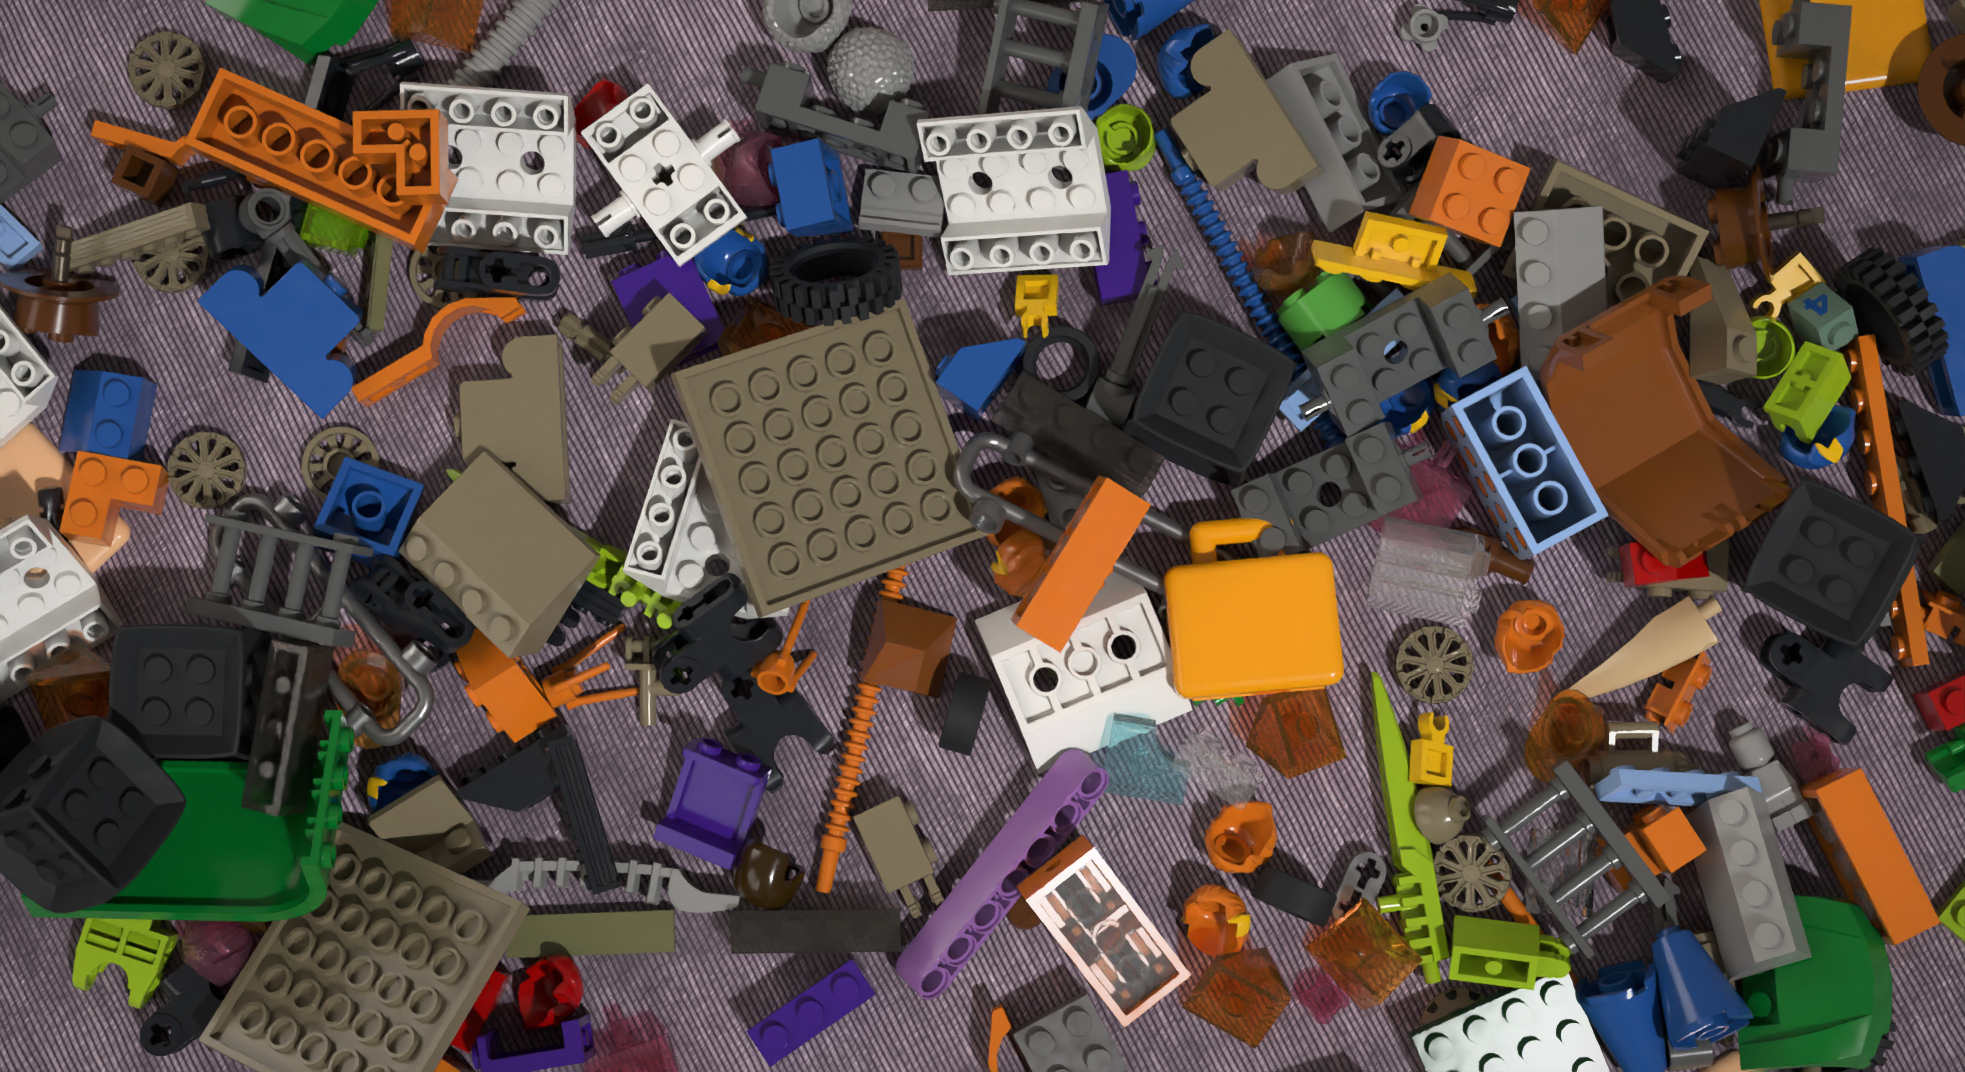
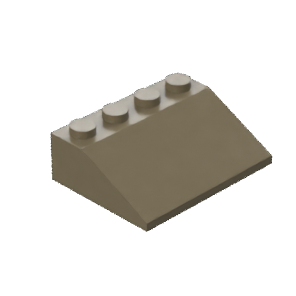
[1501,157,1709,310]
[398,450,601,658]

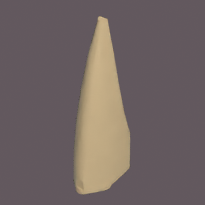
[1554,596,1723,705]

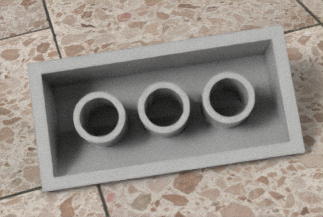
[1266,53,1407,233]
[1514,206,1607,380]
[1686,786,1812,981]

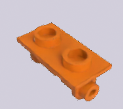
[1920,589,1965,647]
[1643,651,1712,735]

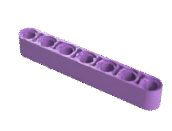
[896,748,1109,1000]

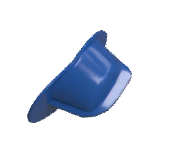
[1047,33,1137,121]

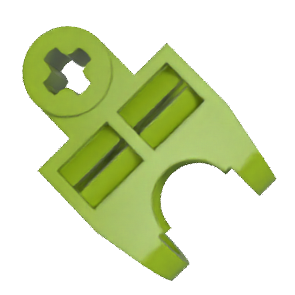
[72,918,179,1009]

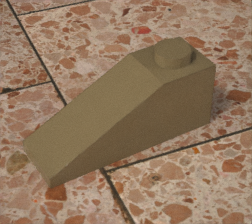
[1690,256,1757,385]

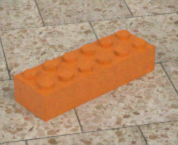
[184,67,459,254]

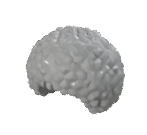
[762,0,853,54]
[826,26,915,117]

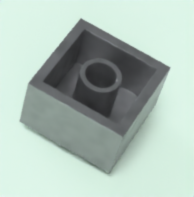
[1012,991,1128,1072]

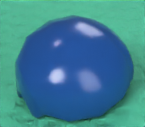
[1368,71,1432,136]

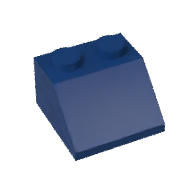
[768,138,854,237]
[934,338,1026,422]
[59,370,157,462]
[313,456,424,574]

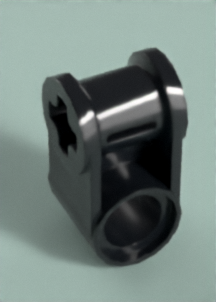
[1377,104,1461,185]

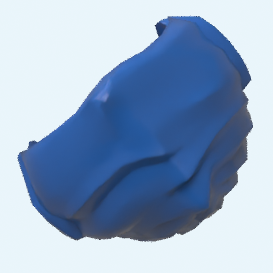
[1156,22,1215,100]

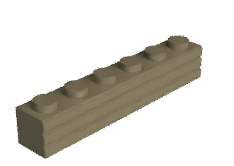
[69,202,211,275]

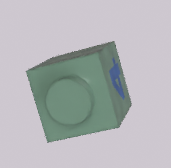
[1788,282,1859,351]

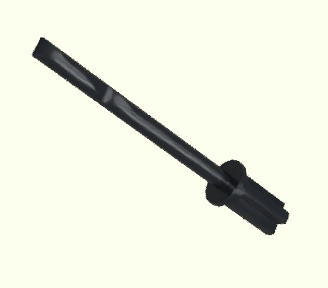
[581,202,780,259]

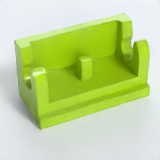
[1763,341,1852,444]

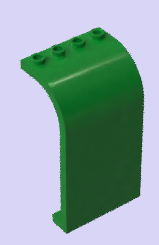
[21,710,354,922]

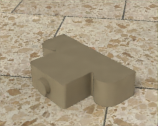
[1171,29,1325,194]
[454,334,571,505]

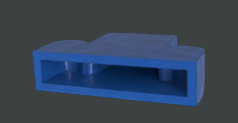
[1897,245,1965,417]
[197,258,363,419]

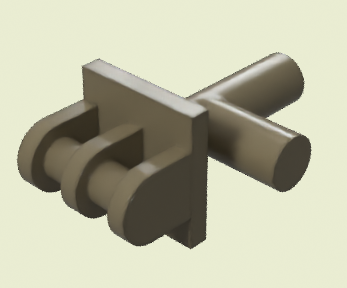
[624,635,682,726]

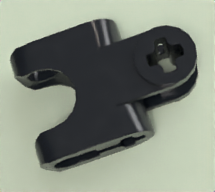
[433,246,560,302]
[349,554,474,673]
[652,573,783,694]
[1759,633,1893,746]
[722,668,836,794]
[140,937,234,1056]

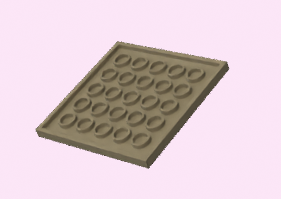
[670,298,990,618]
[198,822,530,1072]

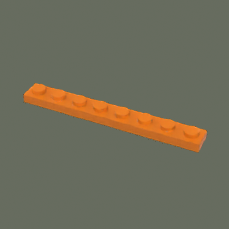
[1843,334,1930,668]

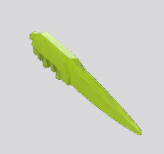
[445,469,683,629]
[1371,672,1450,984]

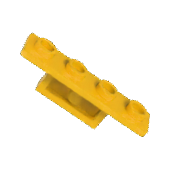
[1311,211,1478,299]

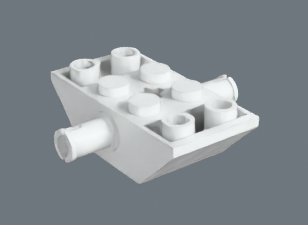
[581,84,747,267]

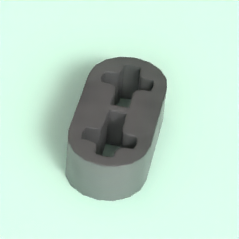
[1331,851,1387,928]

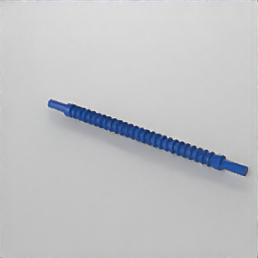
[1154,128,1348,450]

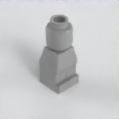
[1728,721,1814,833]

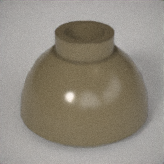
[1414,786,1471,845]

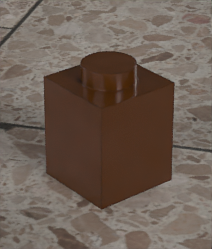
[110,144,179,208]

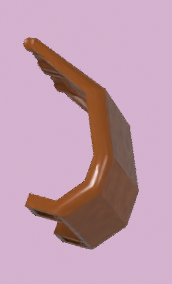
[1539,276,1792,568]

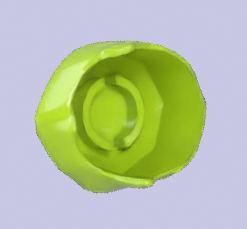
[1095,104,1156,172]
[1749,315,1795,379]

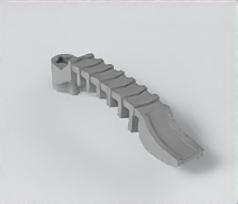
[467,857,742,913]

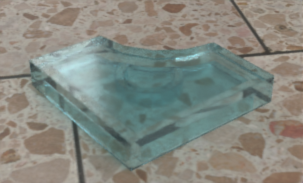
[1104,713,1190,805]

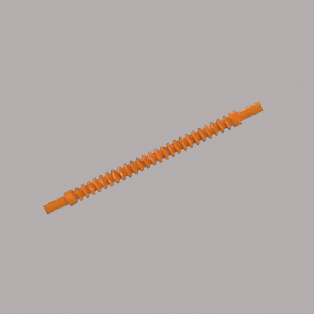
[814,563,911,894]

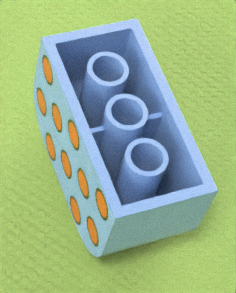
[1441,366,1609,560]

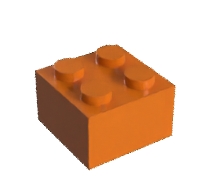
[1408,136,1531,248]

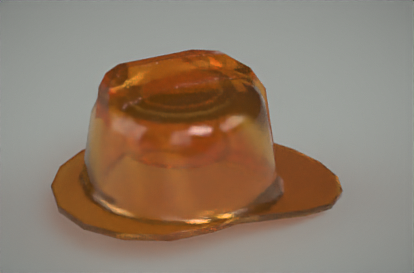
[337,650,405,749]
[1524,689,1606,783]

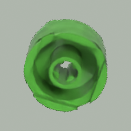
[1276,271,1374,351]

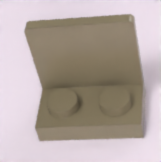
[367,775,492,874]

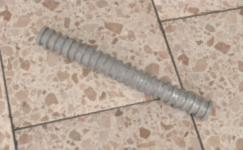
[446,0,559,87]

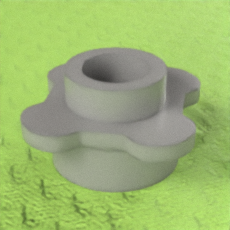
[1400,4,1449,52]

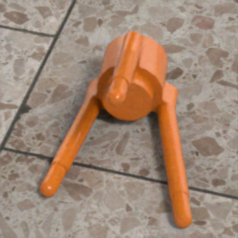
[751,599,817,695]
[542,624,640,710]

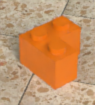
[353,109,449,205]
[59,451,169,548]
[454,628,557,743]
[1590,804,1707,894]

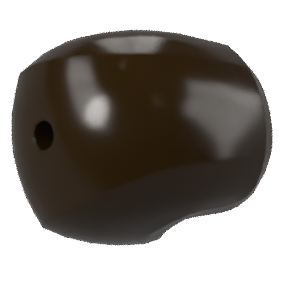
[733,837,805,910]

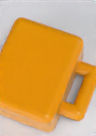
[1759,0,1932,100]
[1162,518,1344,701]

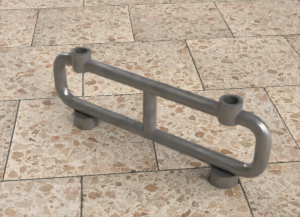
[953,431,1238,622]
[209,492,438,746]

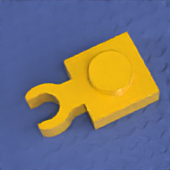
[1749,251,1827,318]
[1015,274,1059,338]
[1409,712,1454,788]

